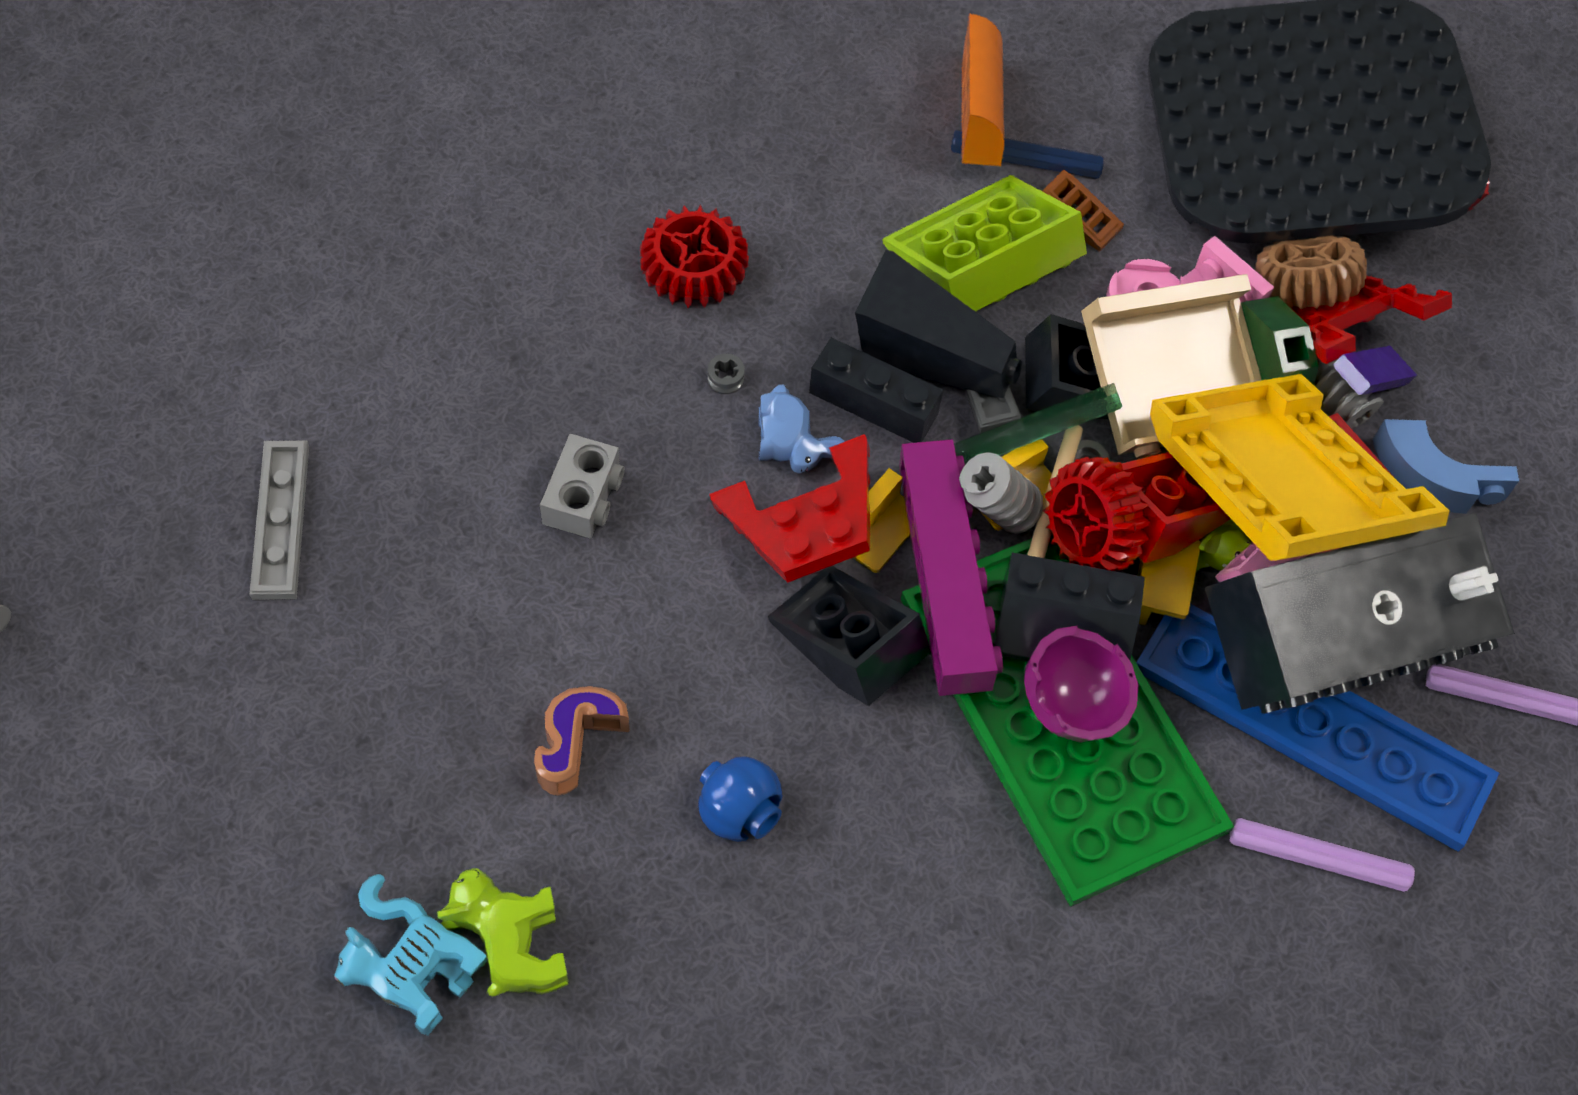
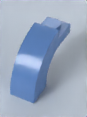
[1373,419,1519,514]

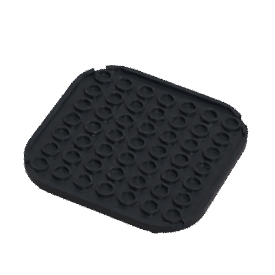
[1148,0,1491,243]

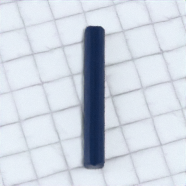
[951,129,1104,179]

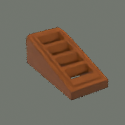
[1042,170,1124,252]

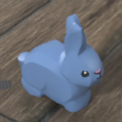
[759,385,844,474]

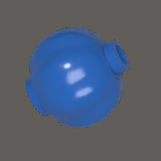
[698,757,782,842]

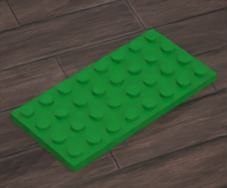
[900,533,1234,907]

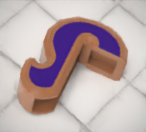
[534,686,630,795]

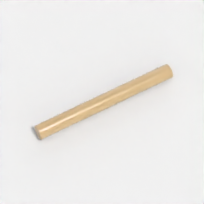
[1027,424,1083,558]

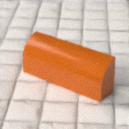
[962,14,1004,166]

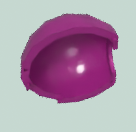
[1024,626,1138,742]

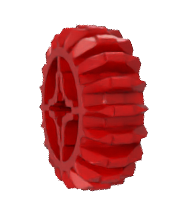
[640,204,749,308]
[1042,457,1151,572]

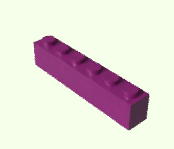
[899,439,1003,696]

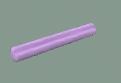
[1426,664,1578,726]
[1230,818,1415,892]

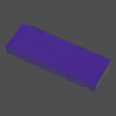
[1333,346,1417,395]

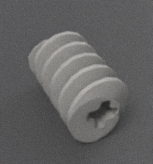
[1314,357,1384,429]
[959,452,1043,534]

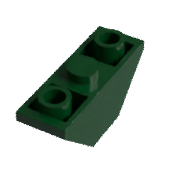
[1241,296,1319,385]

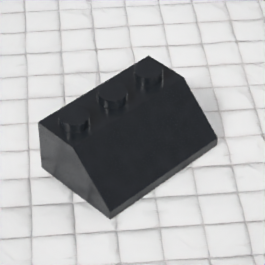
[994,552,1145,661]

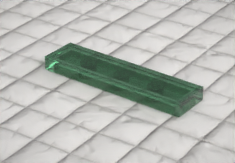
[955,383,1123,465]

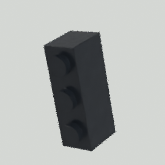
[809,337,943,443]

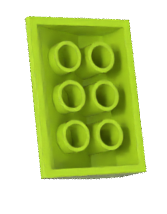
[882,175,1087,312]

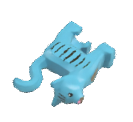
[334,874,487,1036]

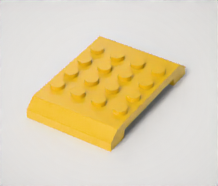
[1150,374,1450,561]

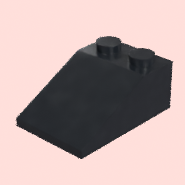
[1025,314,1109,419]
[768,566,931,706]

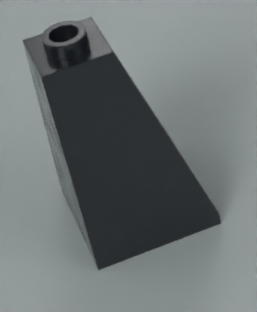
[855,250,1022,398]

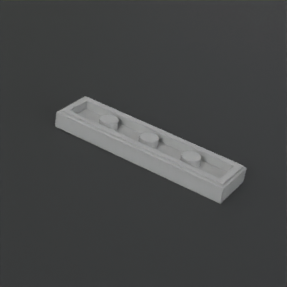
[250,440,309,600]

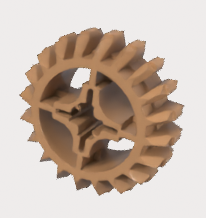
[1255,235,1367,310]

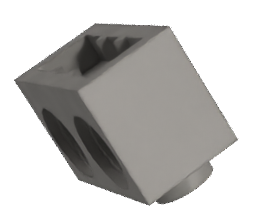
[540,434,625,538]

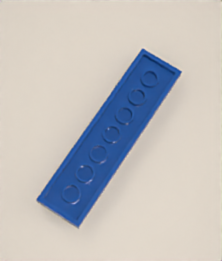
[1136,604,1499,852]

